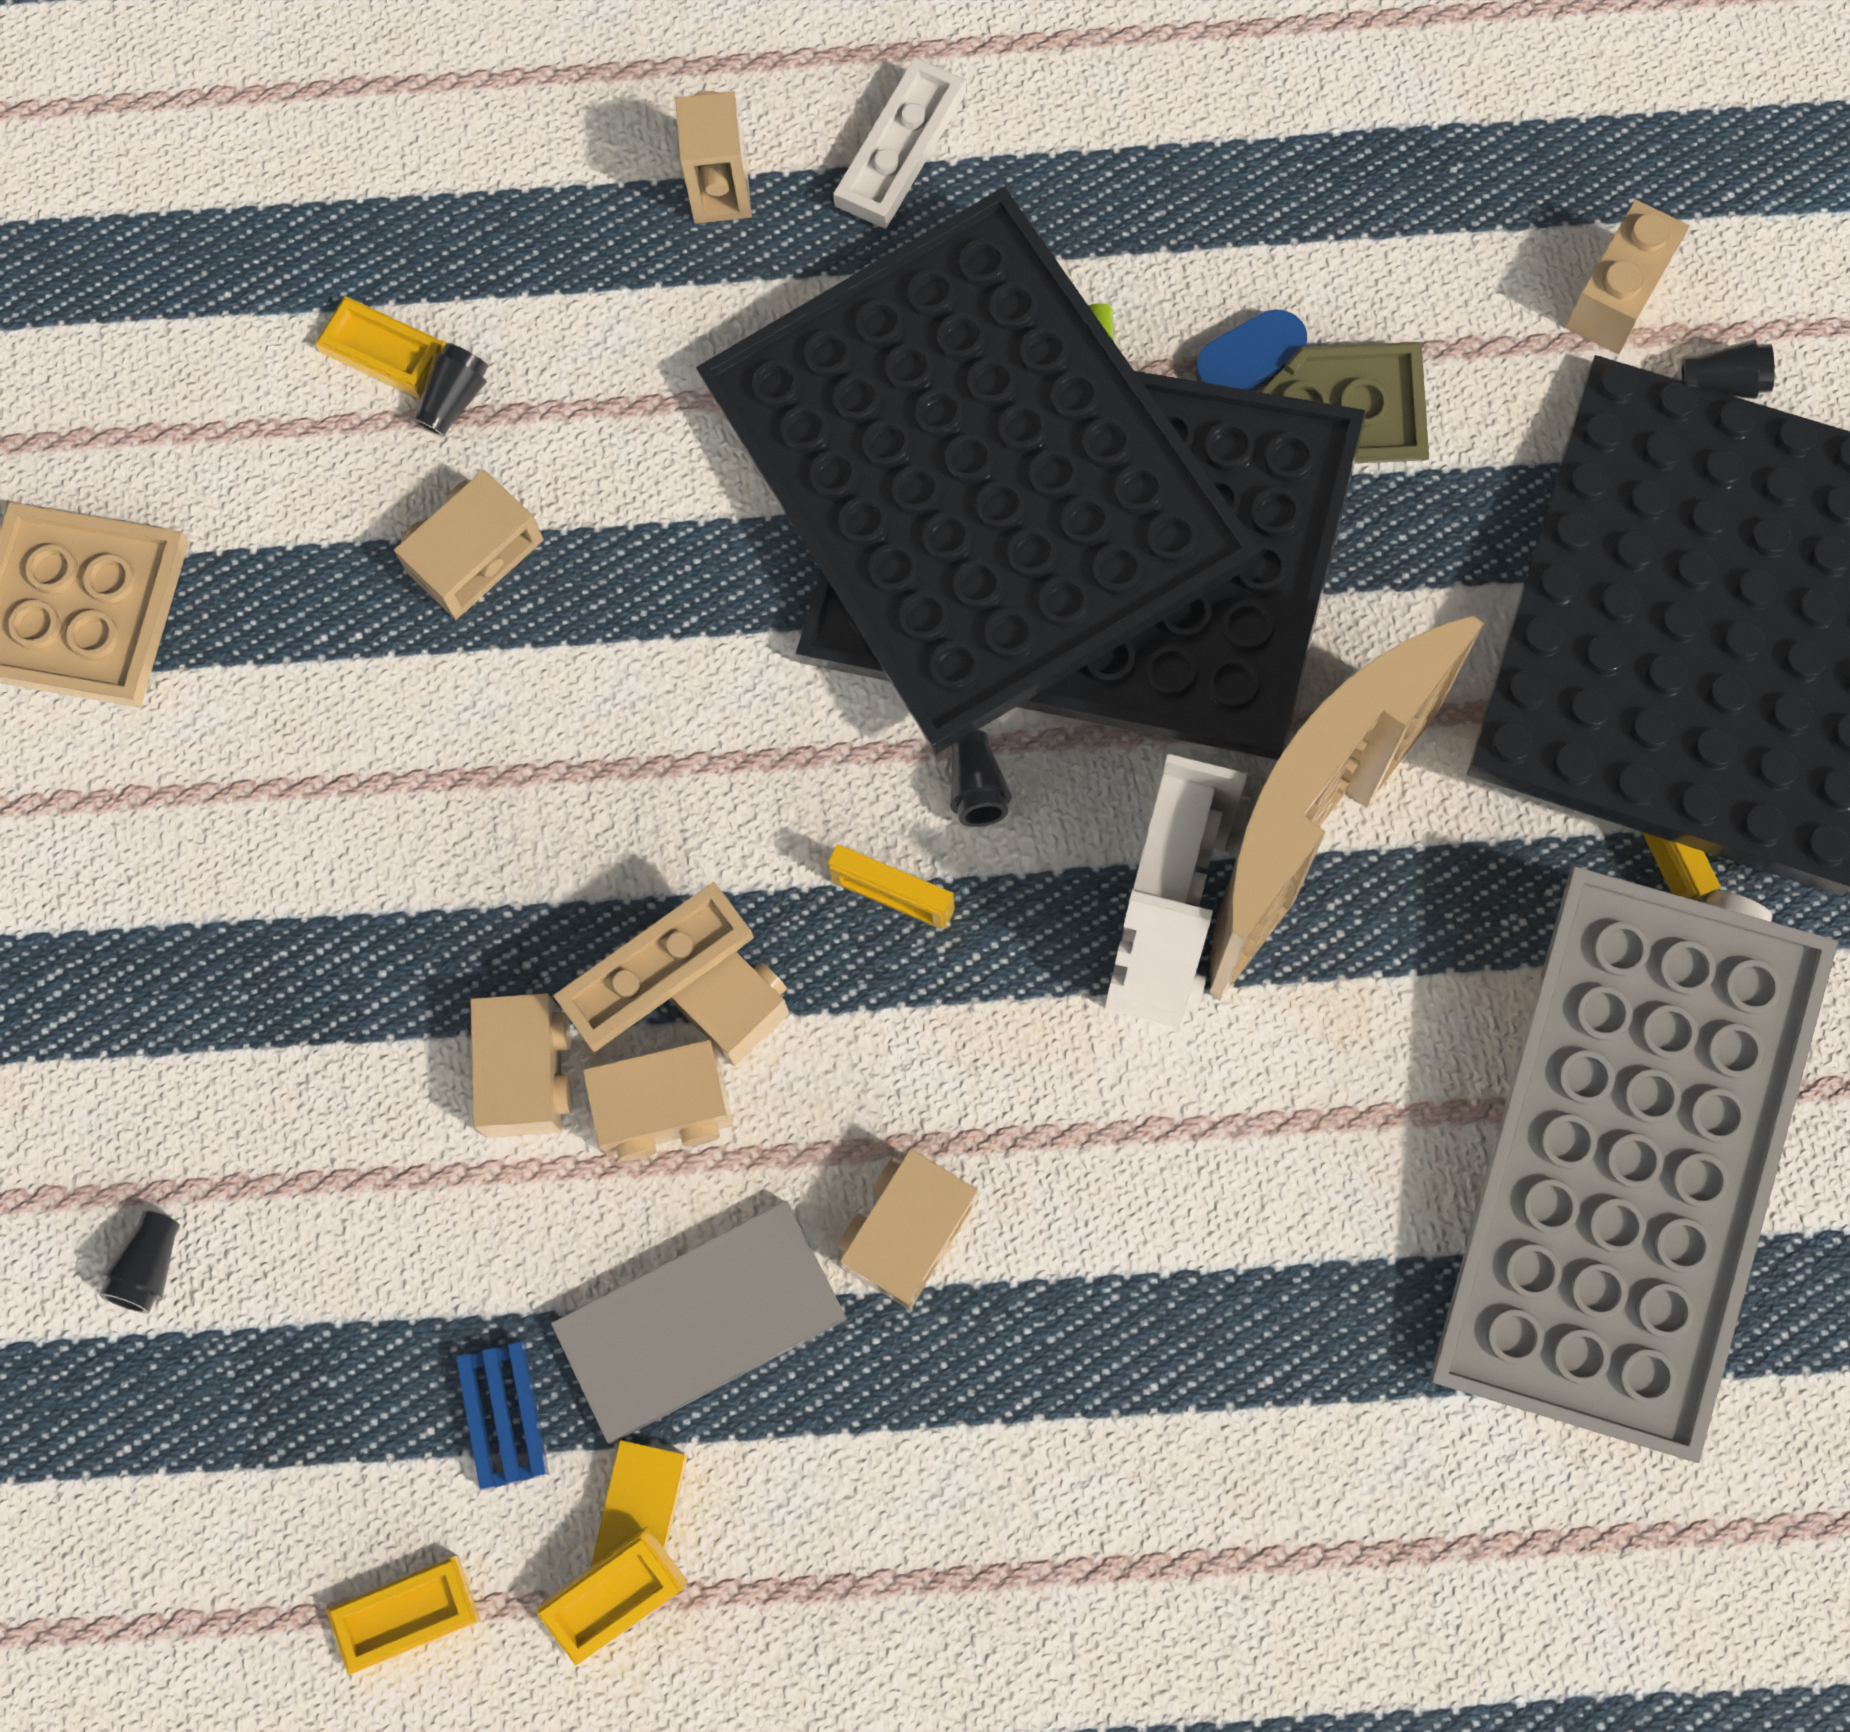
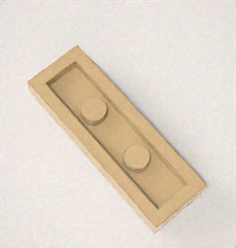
[553,881,754,1052]

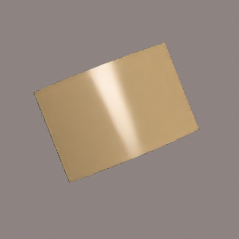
[1209,615,1484,1001]

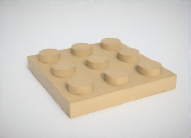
[0,502,189,708]

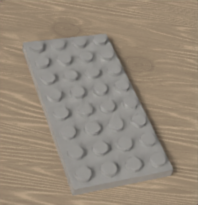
[1429,867,1839,1464]

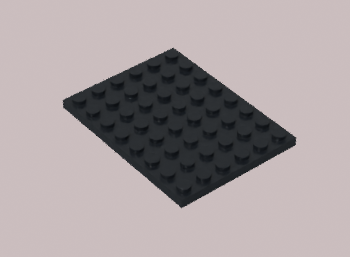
[696,186,1261,755]
[1466,355,1850,897]
[795,371,1366,760]

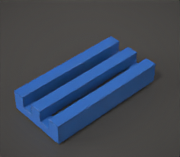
[456,1341,550,1491]

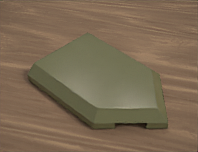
[1260,342,1429,464]

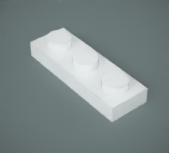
[833,57,966,229]

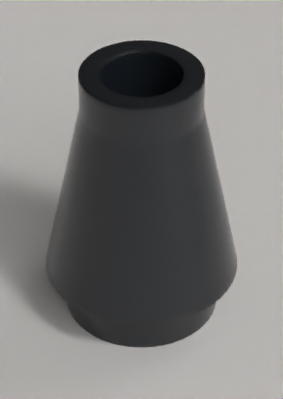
[1681,338,1775,399]
[413,342,489,437]
[950,730,1012,827]
[99,1211,180,1314]

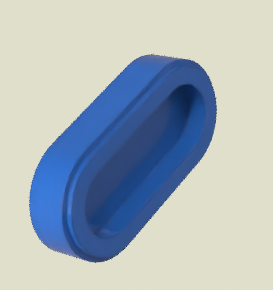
[1196,309,1307,391]

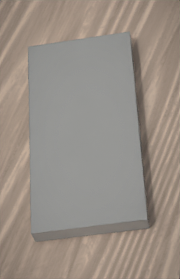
[551,1200,848,1444]

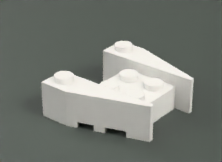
[1105,754,1251,1028]

